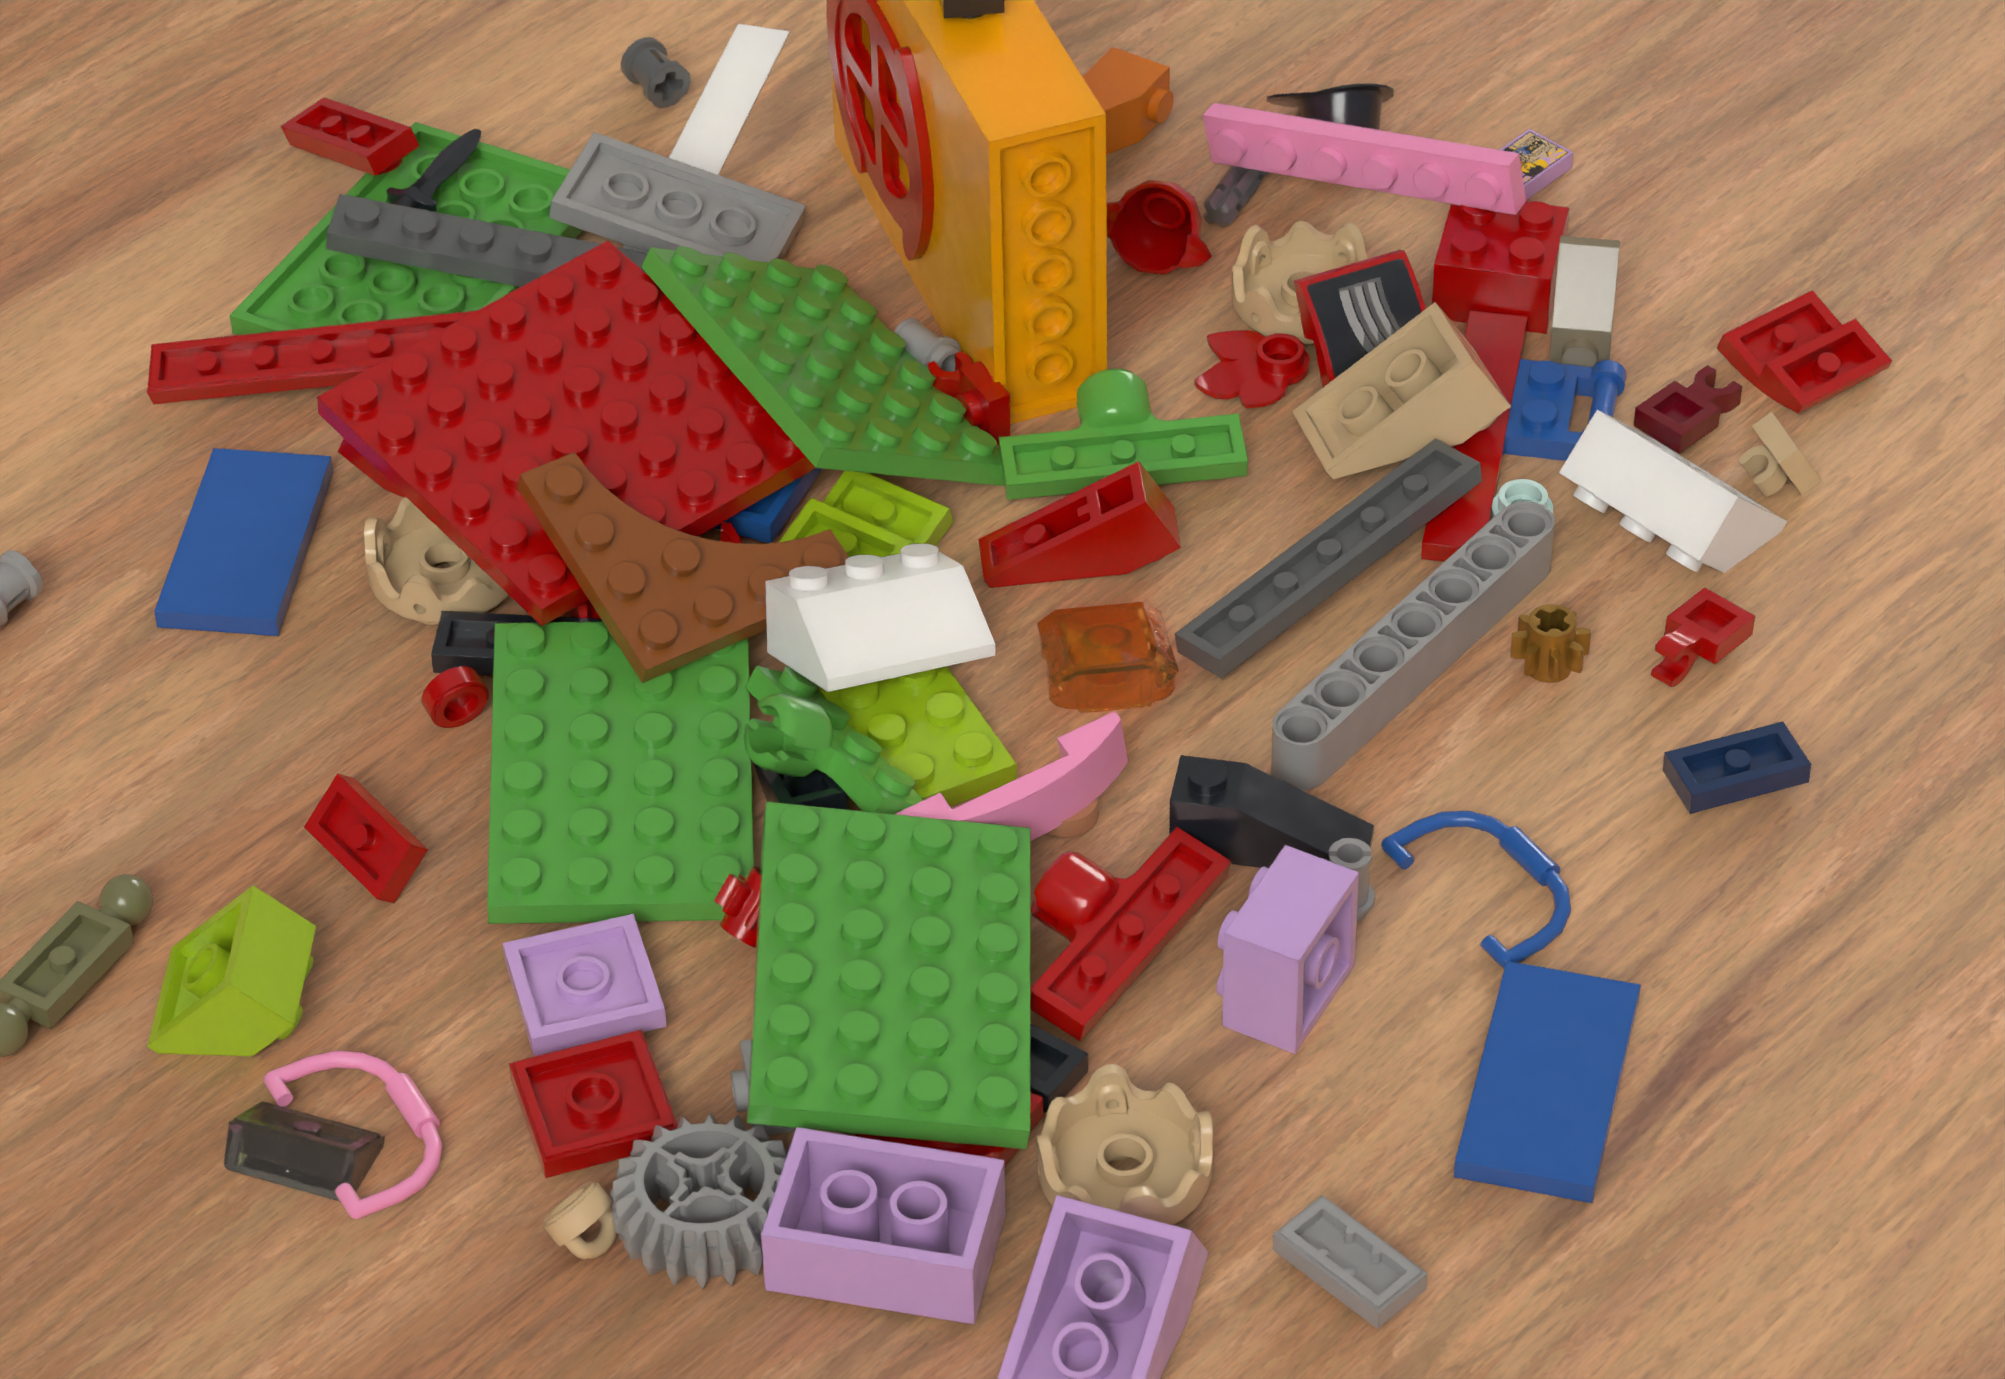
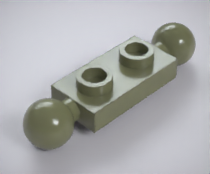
[0,874,153,1057]

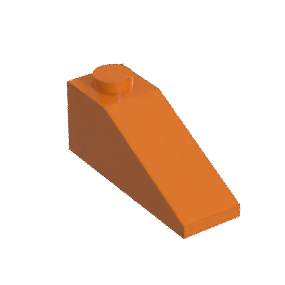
[1082,47,1174,155]

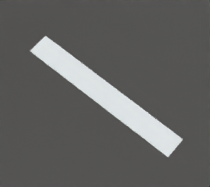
[623,24,790,253]

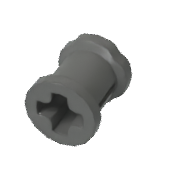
[620,37,691,108]

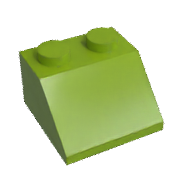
[147,885,316,1057]

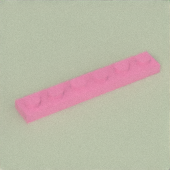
[1203,103,1526,215]

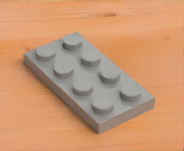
[549,132,806,263]

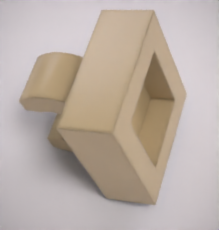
[1739,412,1822,497]

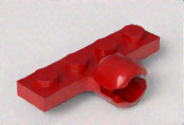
[1030,827,1231,1042]

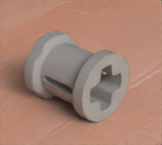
[0,550,43,628]

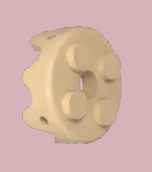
[1232,221,1368,344]
[364,497,509,625]
[1037,1064,1213,1225]

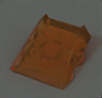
[1037,602,1179,713]

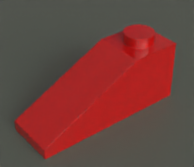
[978,461,1181,588]

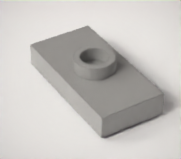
[1273,1195,1427,1329]

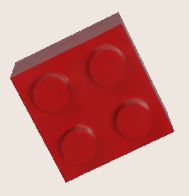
[1432,201,1569,334]

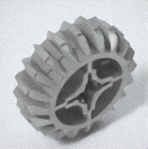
[610,1112,788,1290]

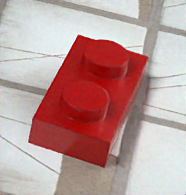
[304,773,428,903]

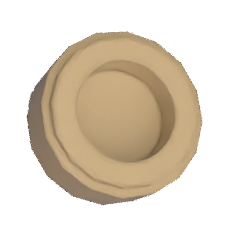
[542,1181,617,1259]

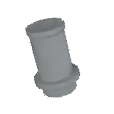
[894,318,961,371]
[1329,838,1375,922]

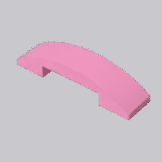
[895,711,1128,841]

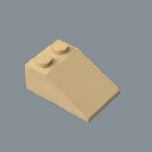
[1292,302,1511,479]

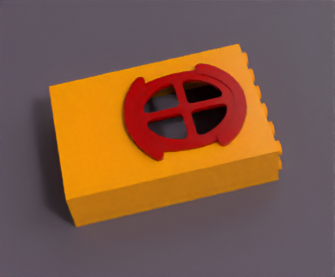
[826,0,1107,424]

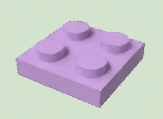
[502,914,667,1057]

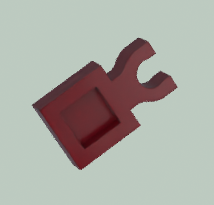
[1633,365,1742,454]

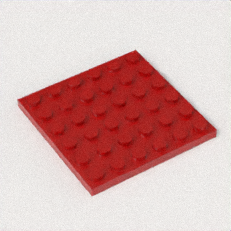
[317,240,815,626]

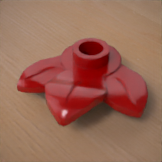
[1195,330,1310,408]

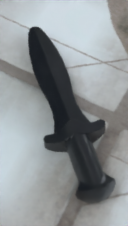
[387,129,481,212]

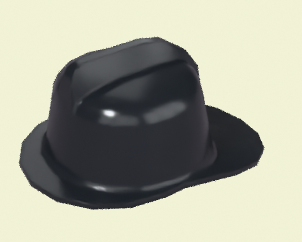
[1267,83,1394,130]

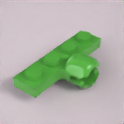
[999,368,1248,500]
[744,665,923,814]

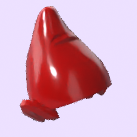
[1106,180,1212,275]

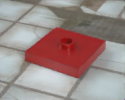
[509,1029,678,1179]

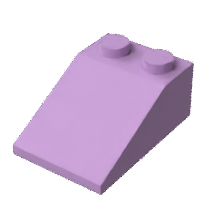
[997,1195,1208,1379]

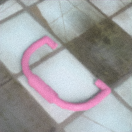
[263,1051,443,1219]

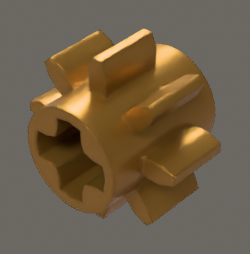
[1510,604,1591,683]

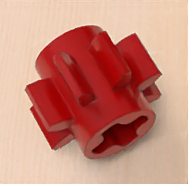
[714,866,761,948]

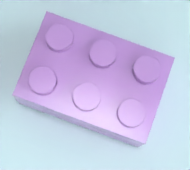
[761,1127,1006,1324]

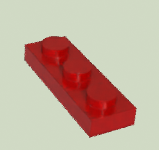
[281,97,419,176]

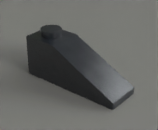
[1169,755,1374,868]

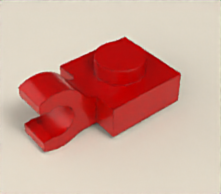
[928,351,1010,445]
[1651,587,1756,687]

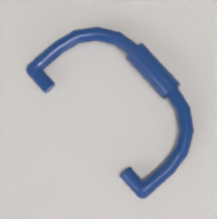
[1381,811,1571,968]

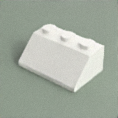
[1559,410,1788,573]
[765,544,995,692]

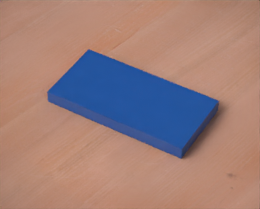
[154,448,333,636]
[1454,961,1641,1203]

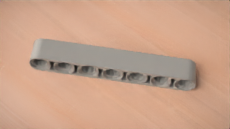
[1271,501,1555,791]

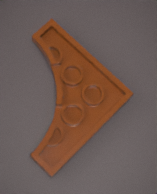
[517,452,849,683]

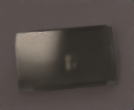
[224,1101,385,1201]

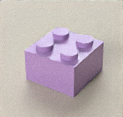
[1217,845,1359,1054]

